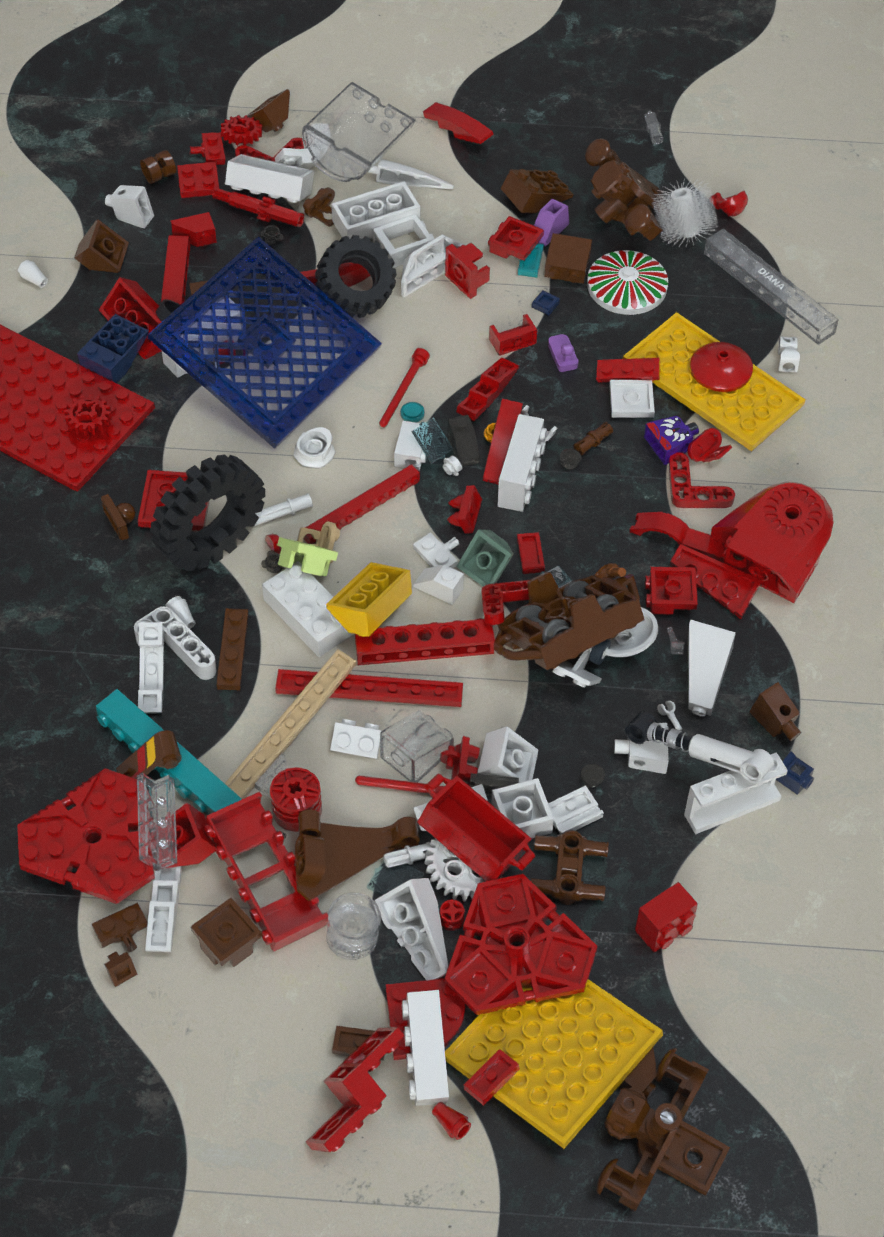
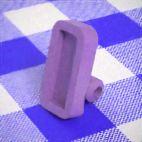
[548,334,578,372]

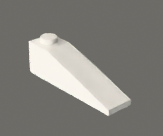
[375,878,448,980]

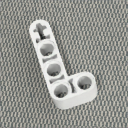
[134,607,217,680]

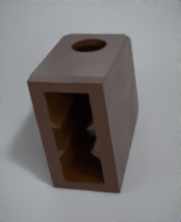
[749,682,802,741]

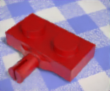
[190,133,225,165]

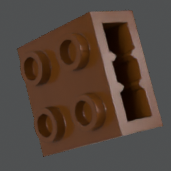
[544,233,592,284]

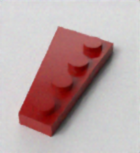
[670,544,761,619]

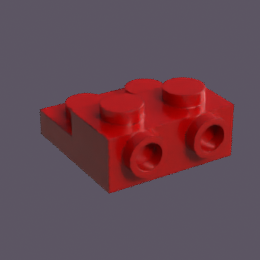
[488,216,544,260]
[645,567,698,614]

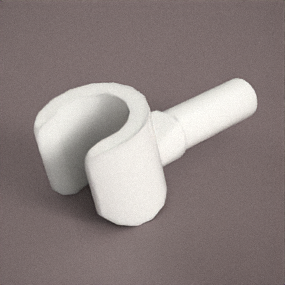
[657,701,682,730]

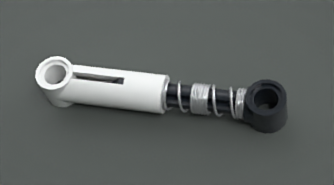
[625,711,774,783]

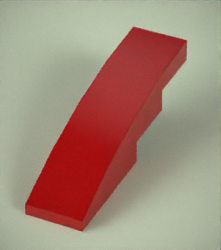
[423,102,494,144]
[456,357,519,421]
[482,399,523,485]

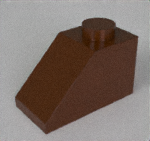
[619,1047,657,1099]

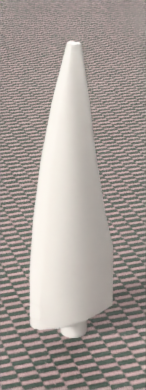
[368,159,454,189]

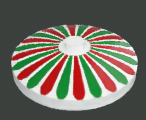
[587,250,668,315]

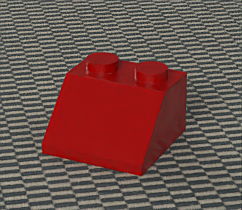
[150,803,216,868]

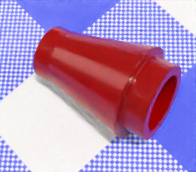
[432,1102,471,1140]

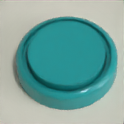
[400,402,425,423]

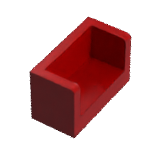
[489,314,537,356]

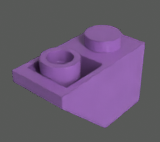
[534,199,569,247]

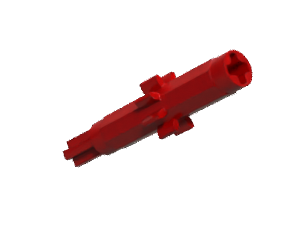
[212,188,304,227]

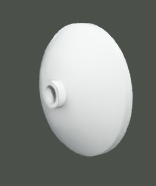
[605,607,658,657]

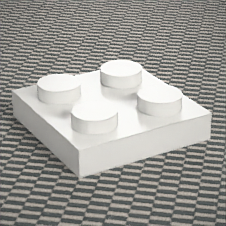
[609,380,655,418]

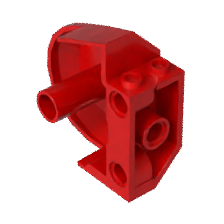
[710,481,834,603]

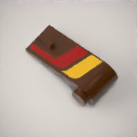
[116,730,182,781]

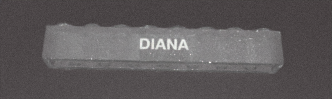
[704,228,839,345]

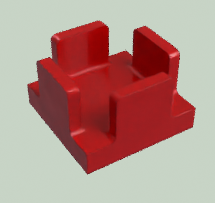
[445,243,490,299]

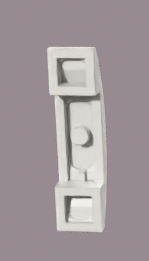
[138,622,164,714]

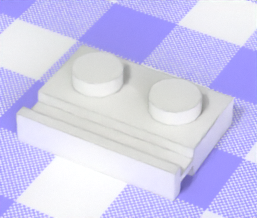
[548,785,604,835]

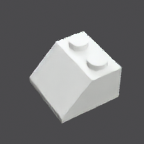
[478,727,538,787]

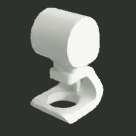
[778,336,800,372]

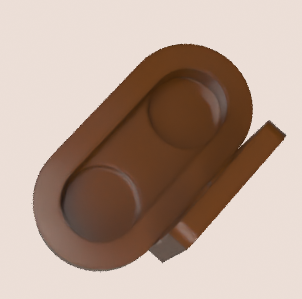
[303,187,335,227]

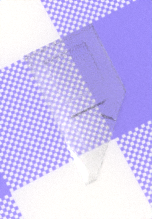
[255,753,287,798]

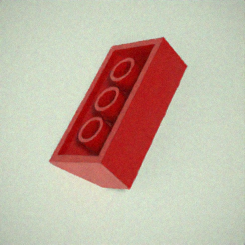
[99,277,171,359]

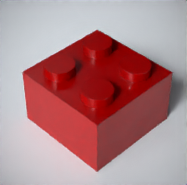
[635,882,698,952]

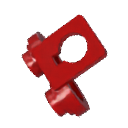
[687,428,732,463]

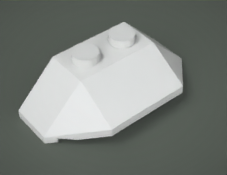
[401,234,463,298]

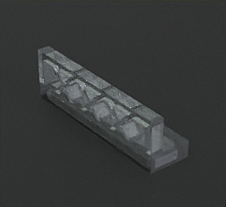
[137,773,177,871]

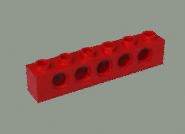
[355,618,495,666]

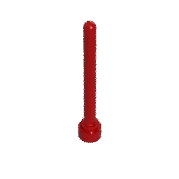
[379,348,430,428]
[355,775,470,794]

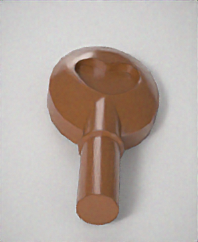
[594,563,626,579]

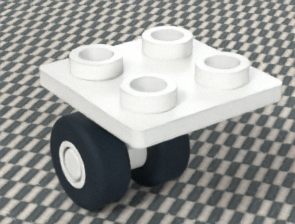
[552,639,611,687]

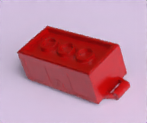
[417,774,535,881]

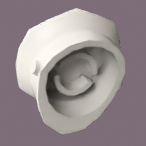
[294,427,335,468]

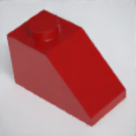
[170,212,217,247]

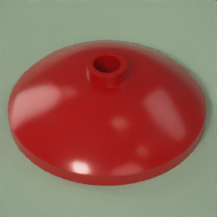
[690,342,753,392]

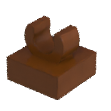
[104,952,138,987]

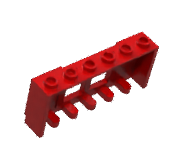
[204,791,329,952]

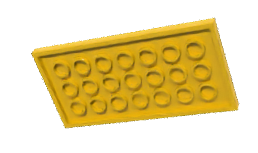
[623,312,806,451]

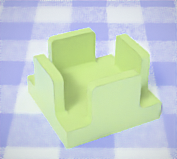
[277,537,338,576]

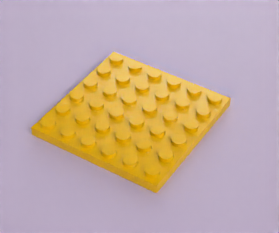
[445,979,663,1149]

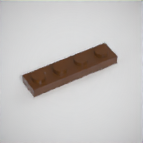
[217,608,249,690]

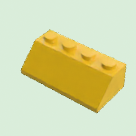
[326,562,412,637]

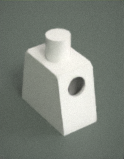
[105,185,154,229]
[614,723,669,774]

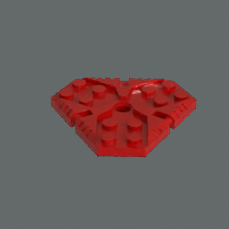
[17,768,155,904]
[445,874,597,1015]

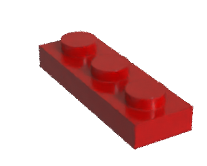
[596,357,661,382]

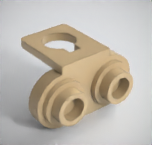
[297,522,340,563]

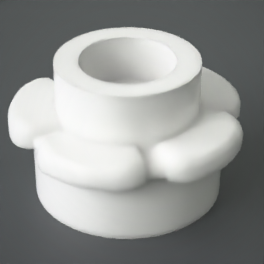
[443,456,462,476]

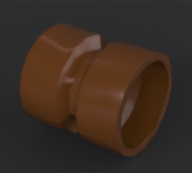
[140,150,176,184]

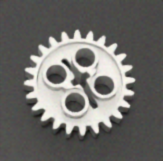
[424,838,502,902]

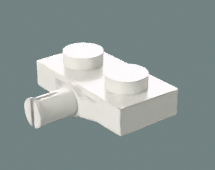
[413,532,459,569]

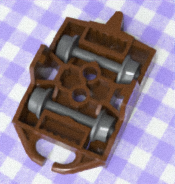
[494,572,644,670]

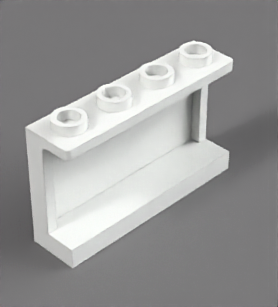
[684,752,788,834]

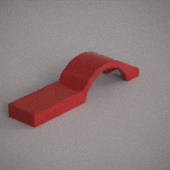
[630,512,726,563]

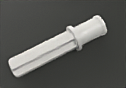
[255,493,313,526]

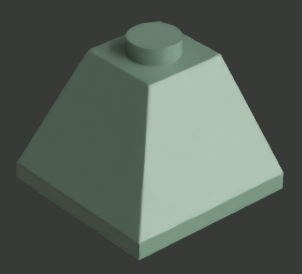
[456,529,513,586]

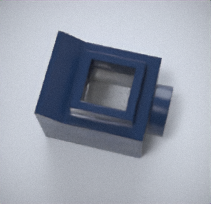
[776,751,814,795]

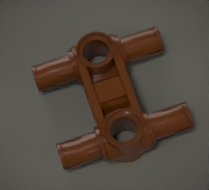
[531,830,609,905]

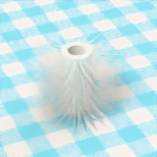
[652,179,719,247]

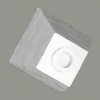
[688,620,735,716]

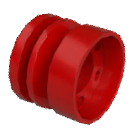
[270,767,322,832]

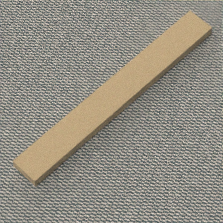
[225,649,357,799]

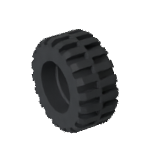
[315,235,397,318]

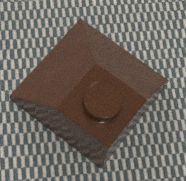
[247,89,290,132]
[74,219,129,273]

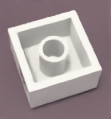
[491,778,554,838]

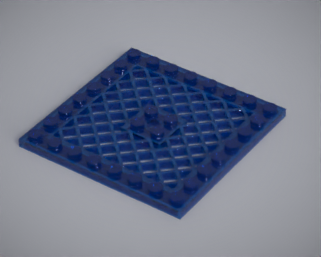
[147,236,382,449]

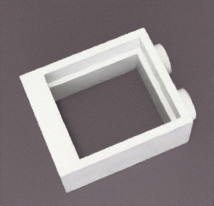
[373,214,434,268]

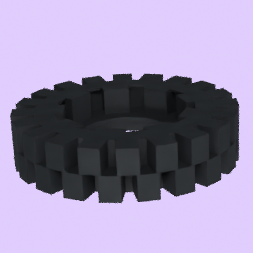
[150,454,266,571]

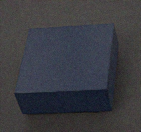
[532,290,560,316]

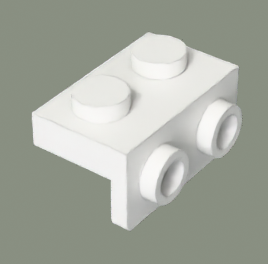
[330,719,384,759]

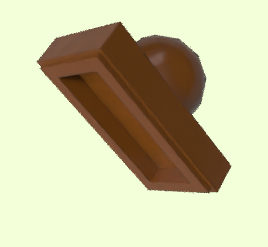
[101,494,136,541]

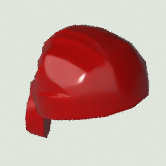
[709,190,748,216]

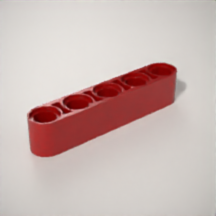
[161,235,190,306]

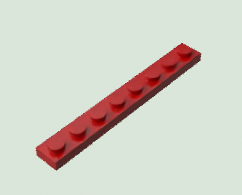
[275,669,463,707]

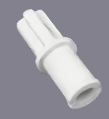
[384,842,431,868]

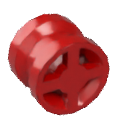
[440,899,465,931]

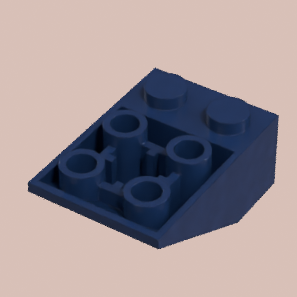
[77,314,149,383]

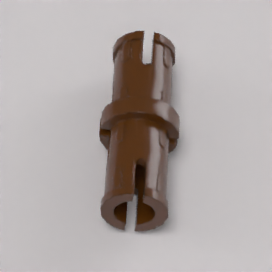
[573,422,613,456]

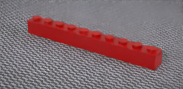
[303,464,420,544]

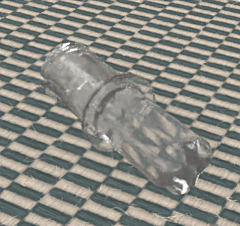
[644,111,663,145]

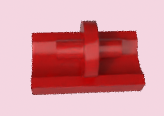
[440,736,480,782]

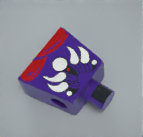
[644,416,699,465]

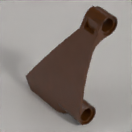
[295,810,420,901]

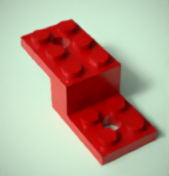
[306,1027,404,1152]

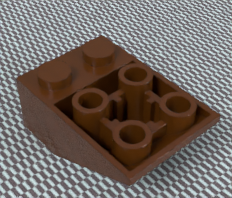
[501,169,574,213]

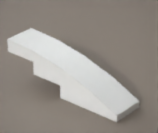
[145,859,182,952]

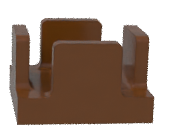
[190,898,262,967]

